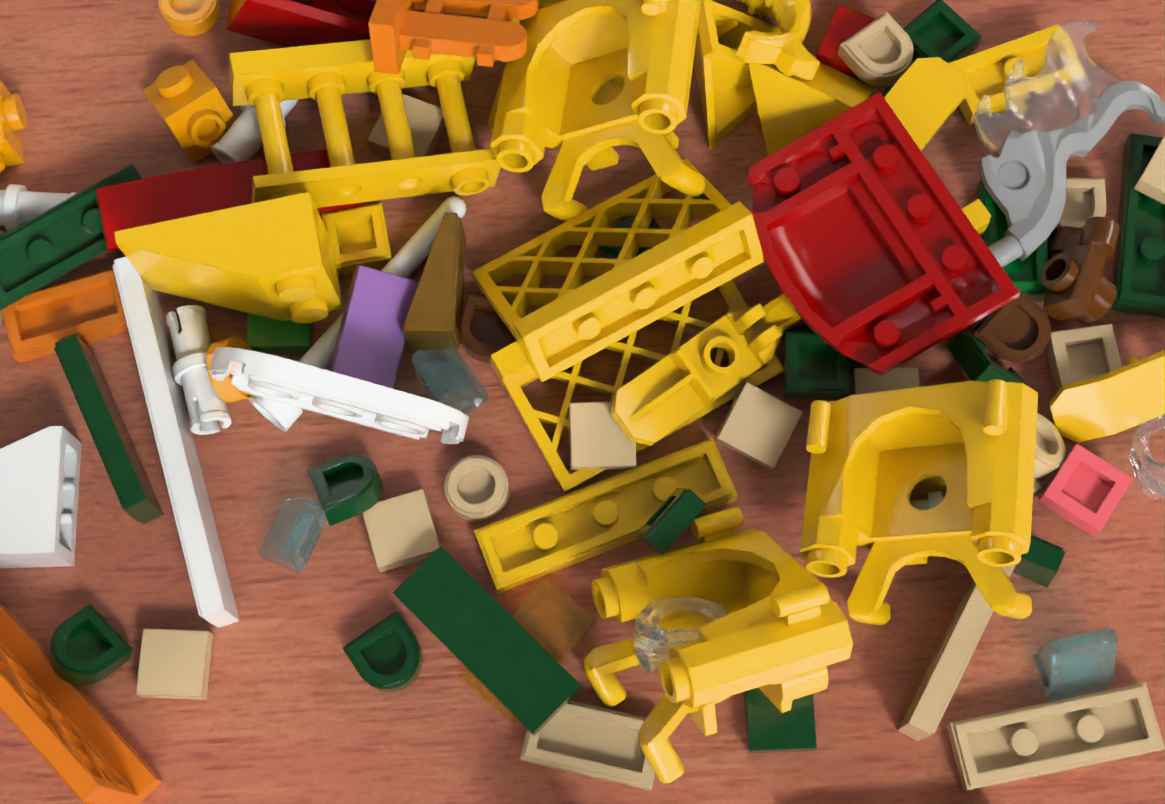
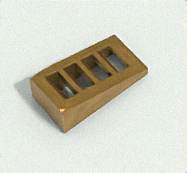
[403,213,466,352]

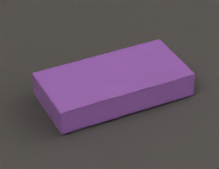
[329,265,419,389]

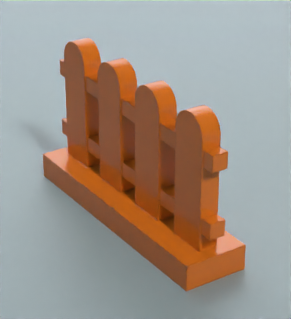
[368,0,538,74]

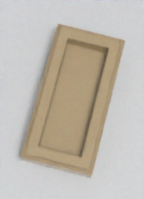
[520,701,655,791]

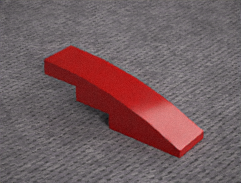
[95,149,363,252]

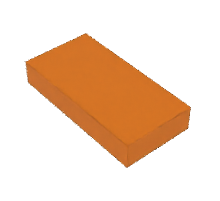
[2,268,129,363]

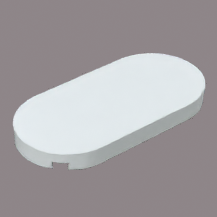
[209,347,469,444]

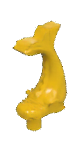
[736,0,820,80]

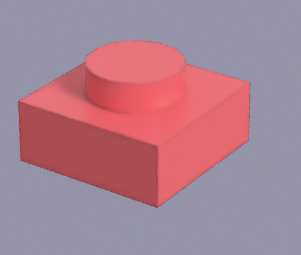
[1038,444,1133,537]

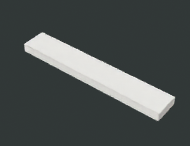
[112,256,240,628]

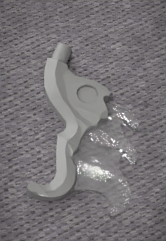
[974,20,1165,267]

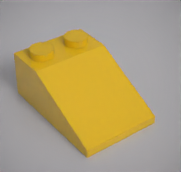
[114,192,344,324]

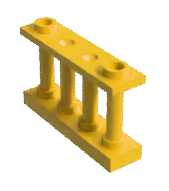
[229,39,501,208]

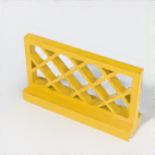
[472,158,765,382]
[490,279,784,493]

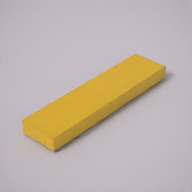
[474,438,738,594]

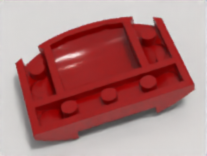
[748,92,1019,376]

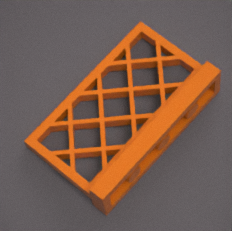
[0,601,163,804]

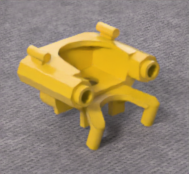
[490,0,705,222]
[800,379,1038,626]
[583,507,853,783]

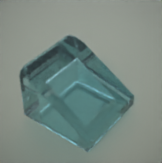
[411,349,489,415]
[259,498,327,574]
[1034,627,1117,701]

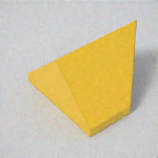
[694,0,780,151]
[748,63,876,156]

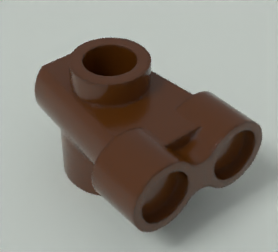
[1040,216,1120,324]

